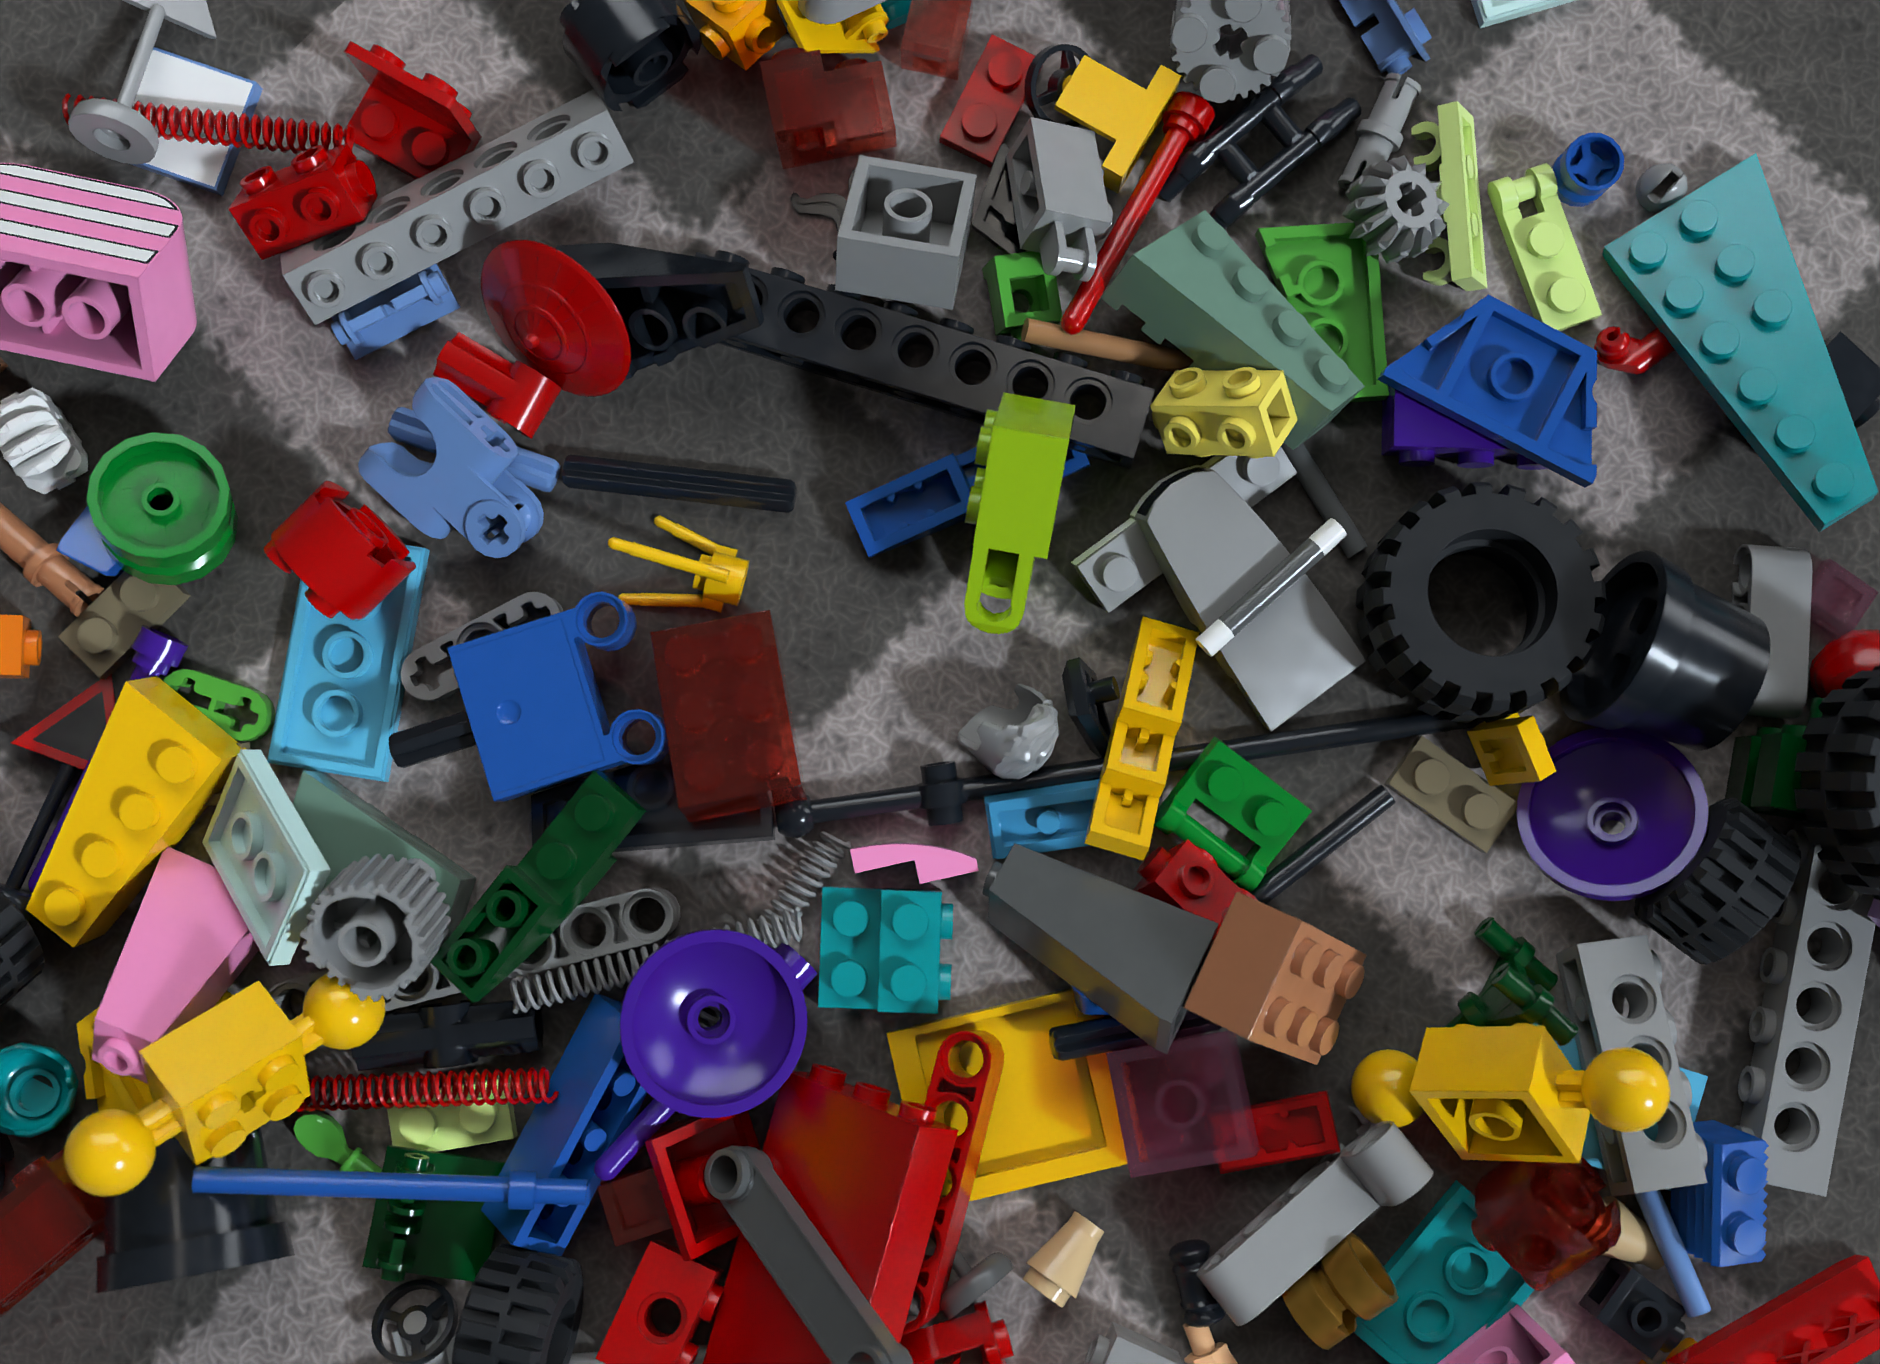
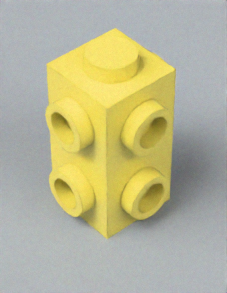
[1150,367,1298,458]

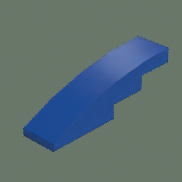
[845,447,1091,558]

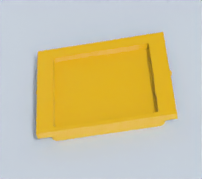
[886,989,1138,1201]

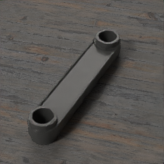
[704,1146,913,1364]

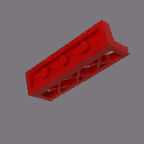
[1665,1254,1880,1364]

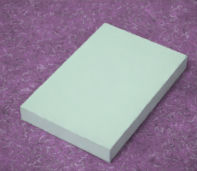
[202,749,331,966]

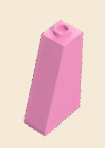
[92,847,259,1084]

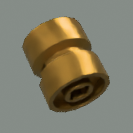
[1282,1233,1398,1350]

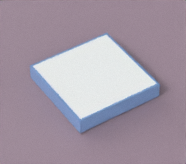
[130,47,263,196]

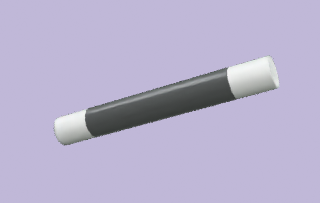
[1195,518,1347,657]

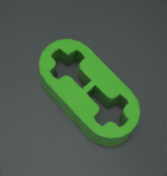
[163,669,276,742]

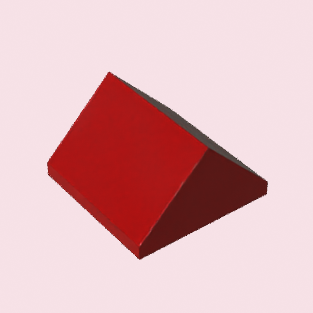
[645,1110,761,1261]

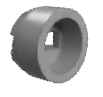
[1636,163,1688,213]

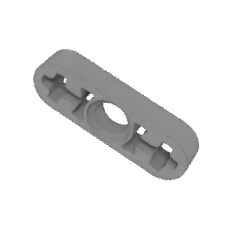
[401,592,563,702]

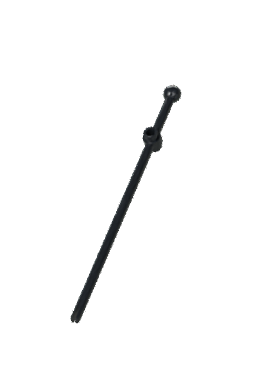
[774,710,1480,838]

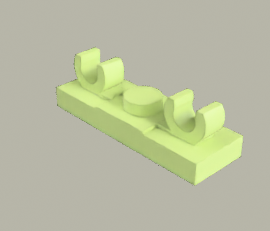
[1411,101,1487,291]

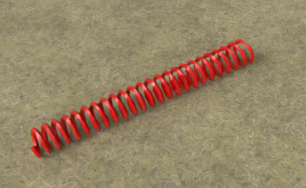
[62,93,357,159]
[296,1067,559,1112]

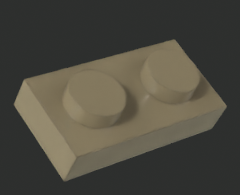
[58,571,191,679]
[1384,736,1517,853]

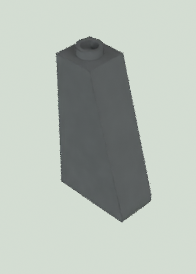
[983,843,1218,1054]

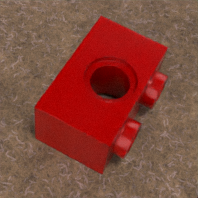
[595,1240,724,1364]

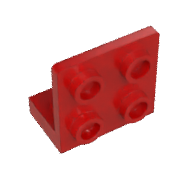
[343,41,481,179]

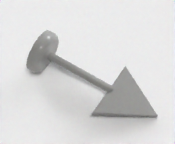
[68,0,217,164]

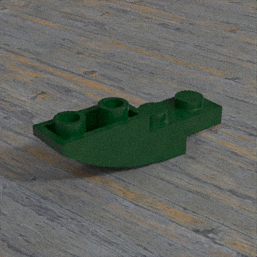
[430,770,646,1002]

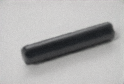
[1049,1010,1222,1061]

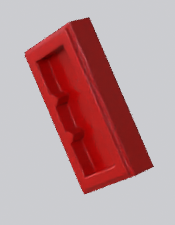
[1207,1090,1341,1174]

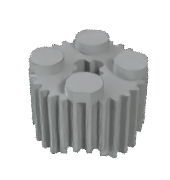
[1170,0,1291,103]
[300,854,451,1001]

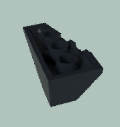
[555,243,765,380]

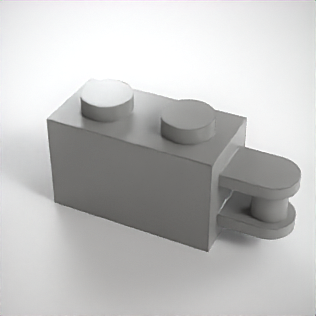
[1006,117,1113,282]

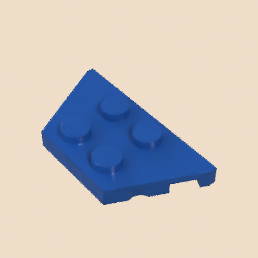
[1378,294,1597,488]

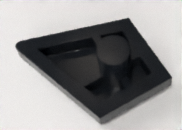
[971,144,1027,254]
[1062,657,1120,758]

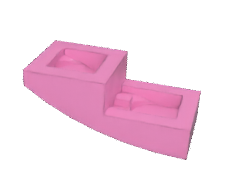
[850,843,979,884]

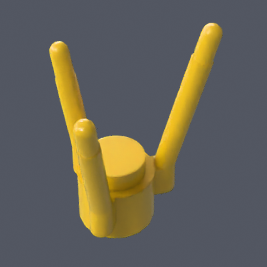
[608,516,749,612]

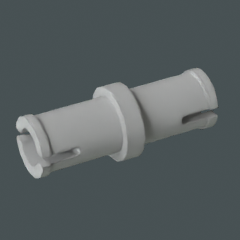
[1337,73,1422,190]

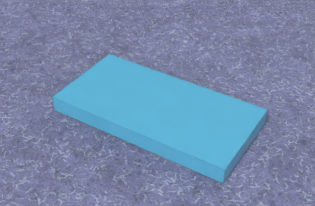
[267,545,430,782]

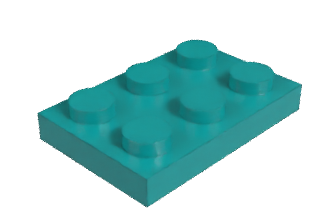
[1354,1180,1555,1364]

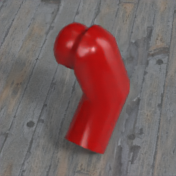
[1593,326,1675,375]

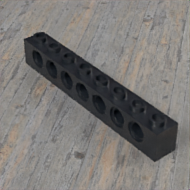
[695,250,1155,469]

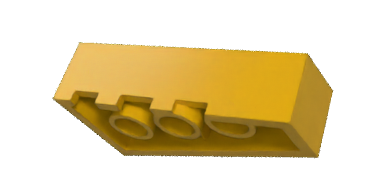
[26,676,246,948]

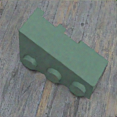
[293,770,476,938]

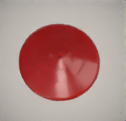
[481,240,631,397]

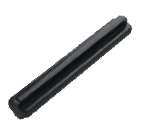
[562,454,797,513]

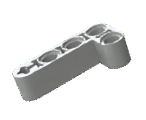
[1196,1121,1434,1326]

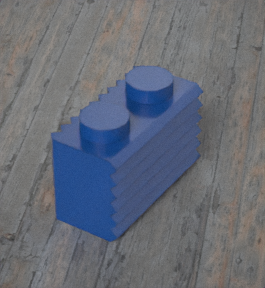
[1671,1120,1769,1267]

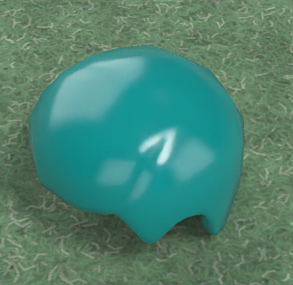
[0,1042,79,1138]

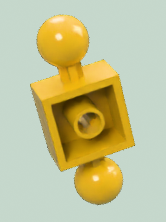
[64,973,386,1196]
[1351,1023,1670,1163]

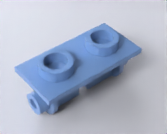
[1339,0,1432,75]
[330,263,461,360]

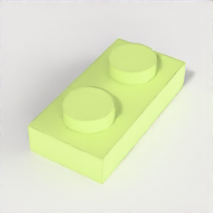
[387,1078,518,1152]

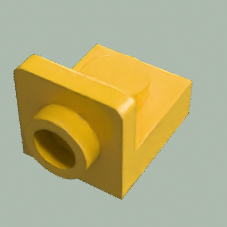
[1467,712,1556,786]

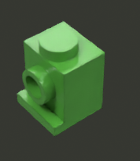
[982,251,1062,340]

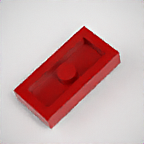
[939,34,1044,168]

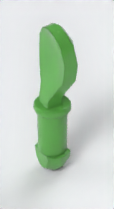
[293,1111,382,1199]

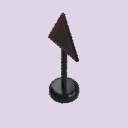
[0,674,116,925]

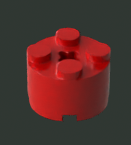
[263,481,416,620]

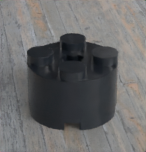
[559,0,702,111]

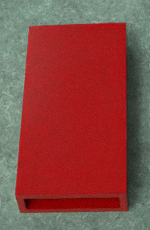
[703,1064,959,1364]

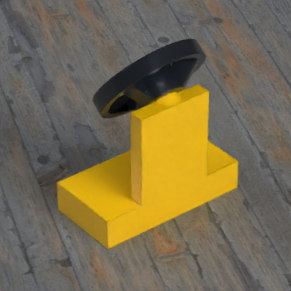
[1025,44,1181,194]

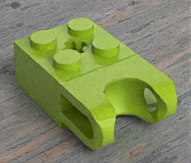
[964,392,1076,634]

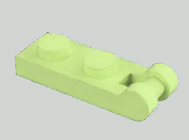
[1487,163,1602,331]

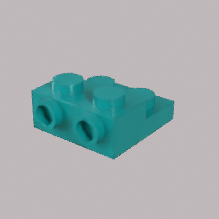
[818,886,953,1014]

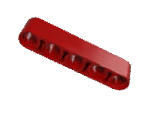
[903,1030,1004,1334]

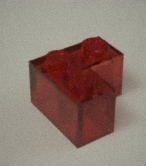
[760,48,897,169]

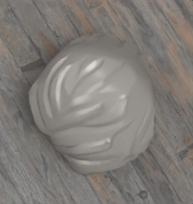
[957,684,1059,780]

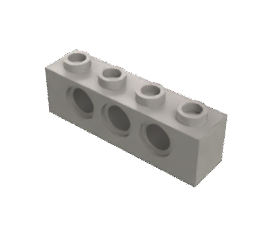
[1556,935,1708,1196]

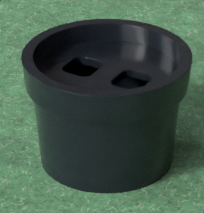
[1559,550,1770,751]
[96,1128,295,1293]

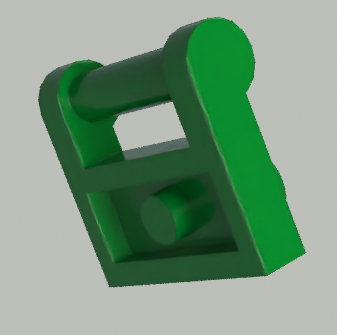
[1154,736,1312,892]

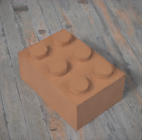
[1184,892,1367,1065]

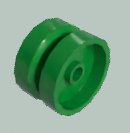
[86,432,238,585]

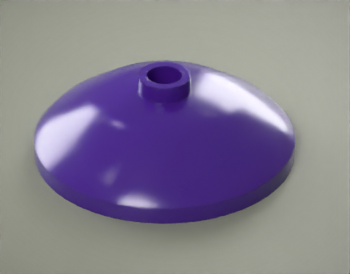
[1516,727,1709,901]
[619,929,807,1118]

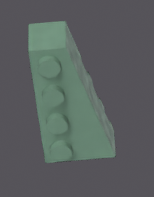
[1101,210,1365,450]

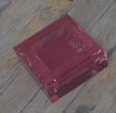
[1810,558,1879,639]

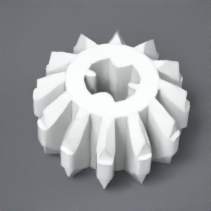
[0,387,88,495]

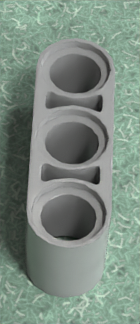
[1732,544,1812,719]

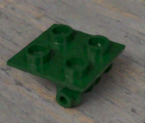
[362,1145,506,1282]

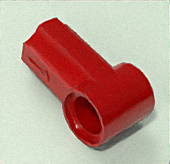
[433,332,562,439]

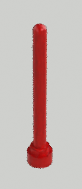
[1061,91,1215,335]

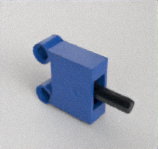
[389,592,672,801]

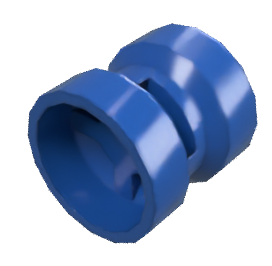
[1551,133,1624,207]

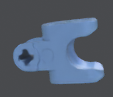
[358,377,544,558]

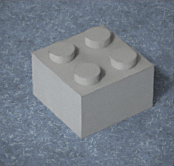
[835,155,977,310]

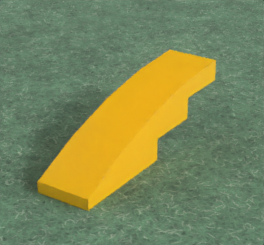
[1084,616,1199,861]

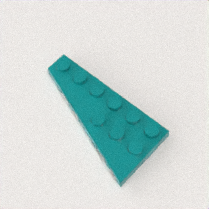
[1602,153,1878,532]

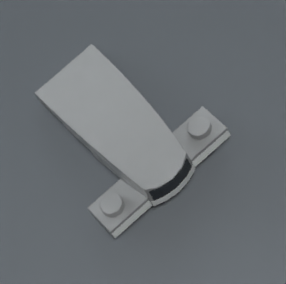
[1071,447,1366,731]

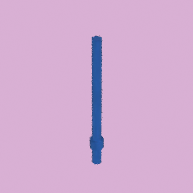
[192,1166,587,1210]

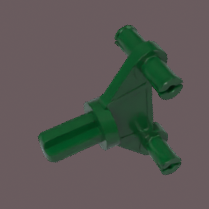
[1445,917,1579,1046]

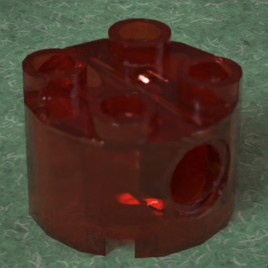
[1471,1156,1621,1292]

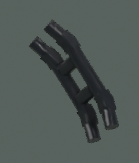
[1159,54,1361,230]

